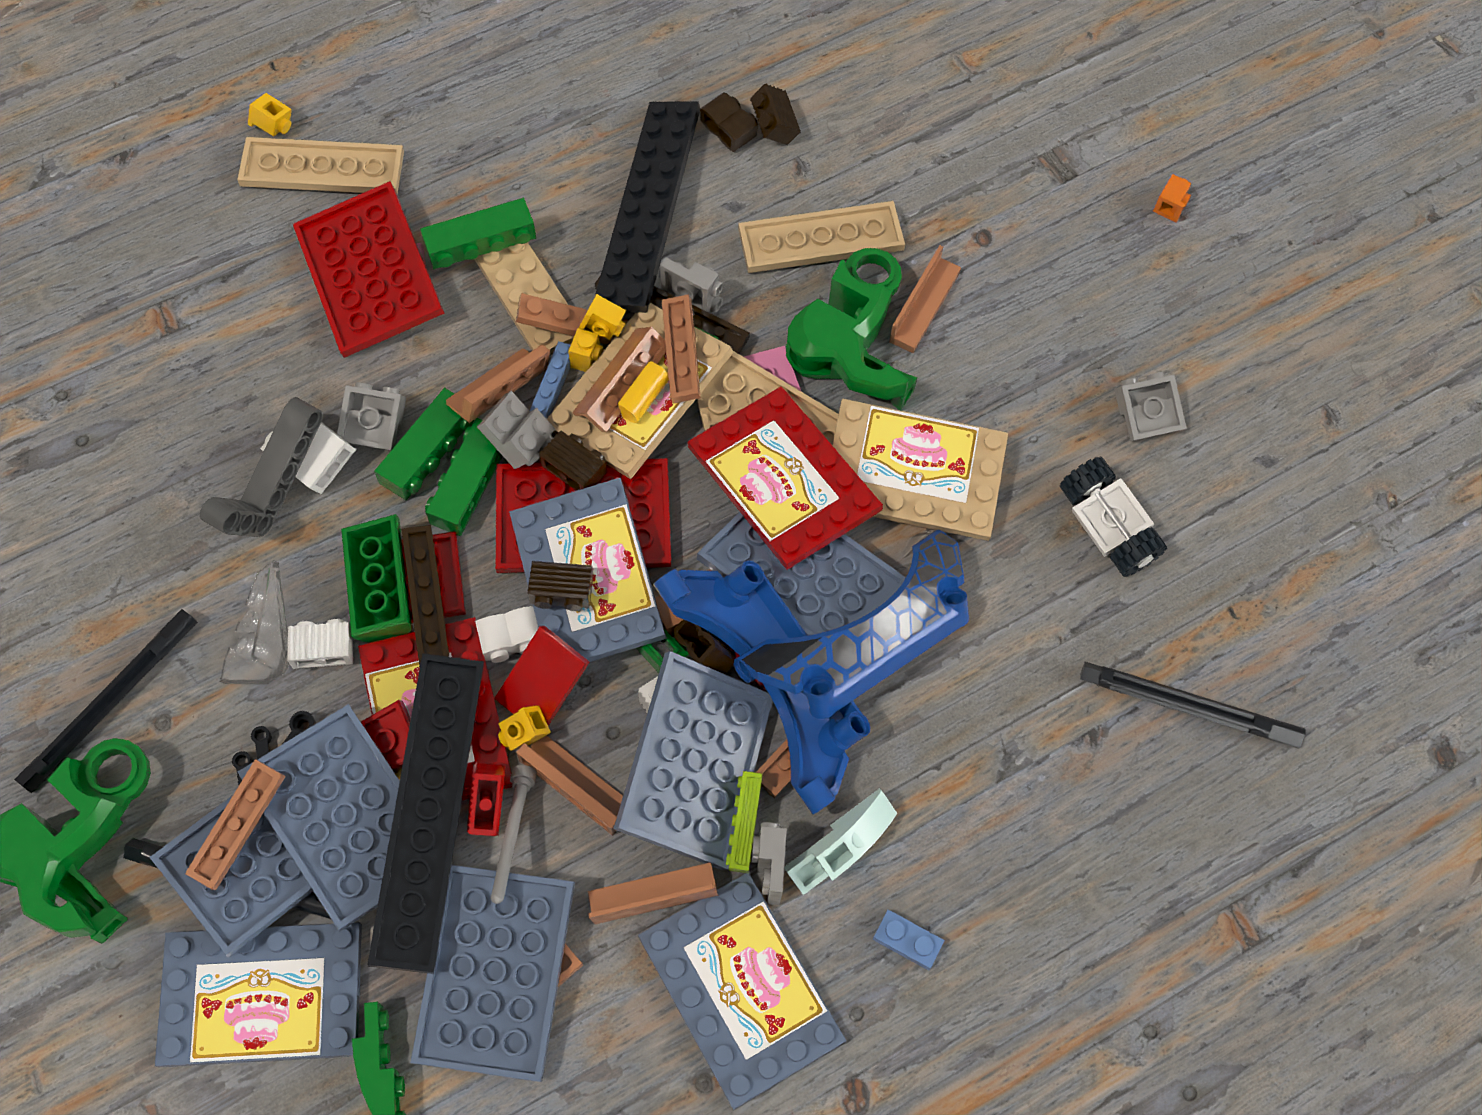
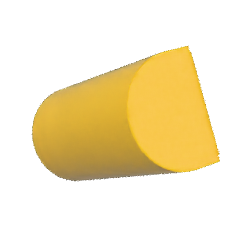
[618,361,669,423]

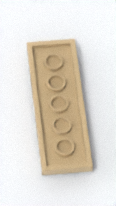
[237,137,404,194]
[738,201,905,273]
[474,242,574,354]

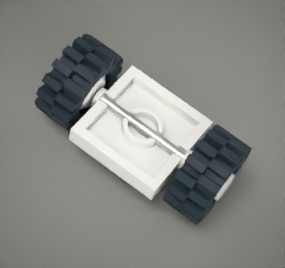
[1060,456,1167,577]

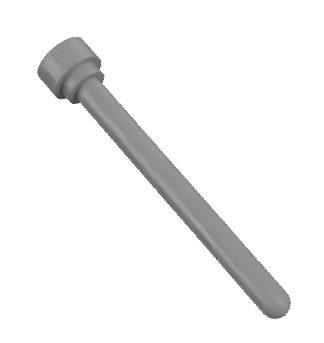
[491,765,537,904]

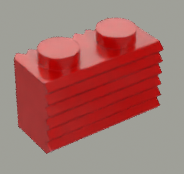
[467,763,505,836]

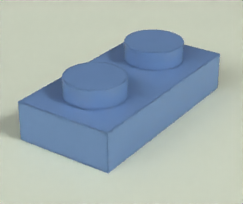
[872,910,945,970]

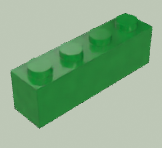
[420,197,536,270]
[374,387,474,501]
[425,418,503,536]

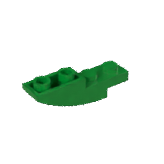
[352,1002,406,1115]

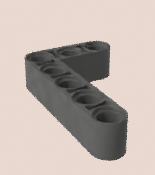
[200,397,323,537]

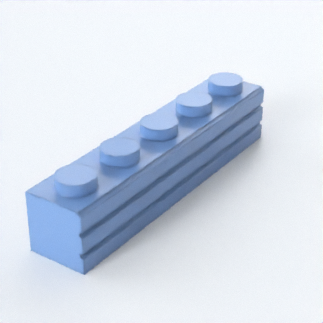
[530,341,571,419]

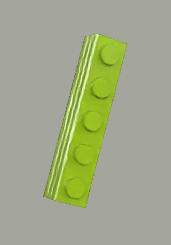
[726,771,762,874]

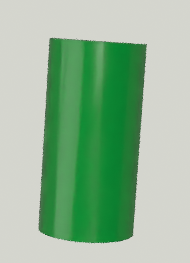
[341,514,412,642]

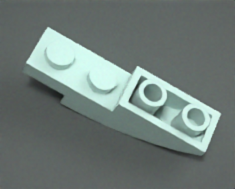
[784,788,897,895]

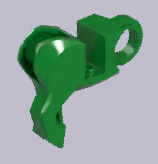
[786,248,917,411]
[0,738,151,944]

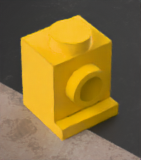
[248,93,292,137]
[578,294,626,340]
[568,328,605,372]
[498,705,551,751]

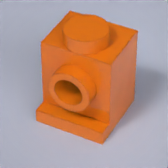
[1153,174,1192,223]

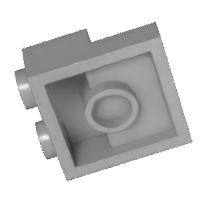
[660,258,723,314]
[1114,372,1187,441]
[337,382,406,451]
[477,391,555,469]
[751,822,787,905]

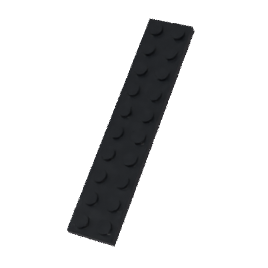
[594,101,700,313]
[367,653,484,974]

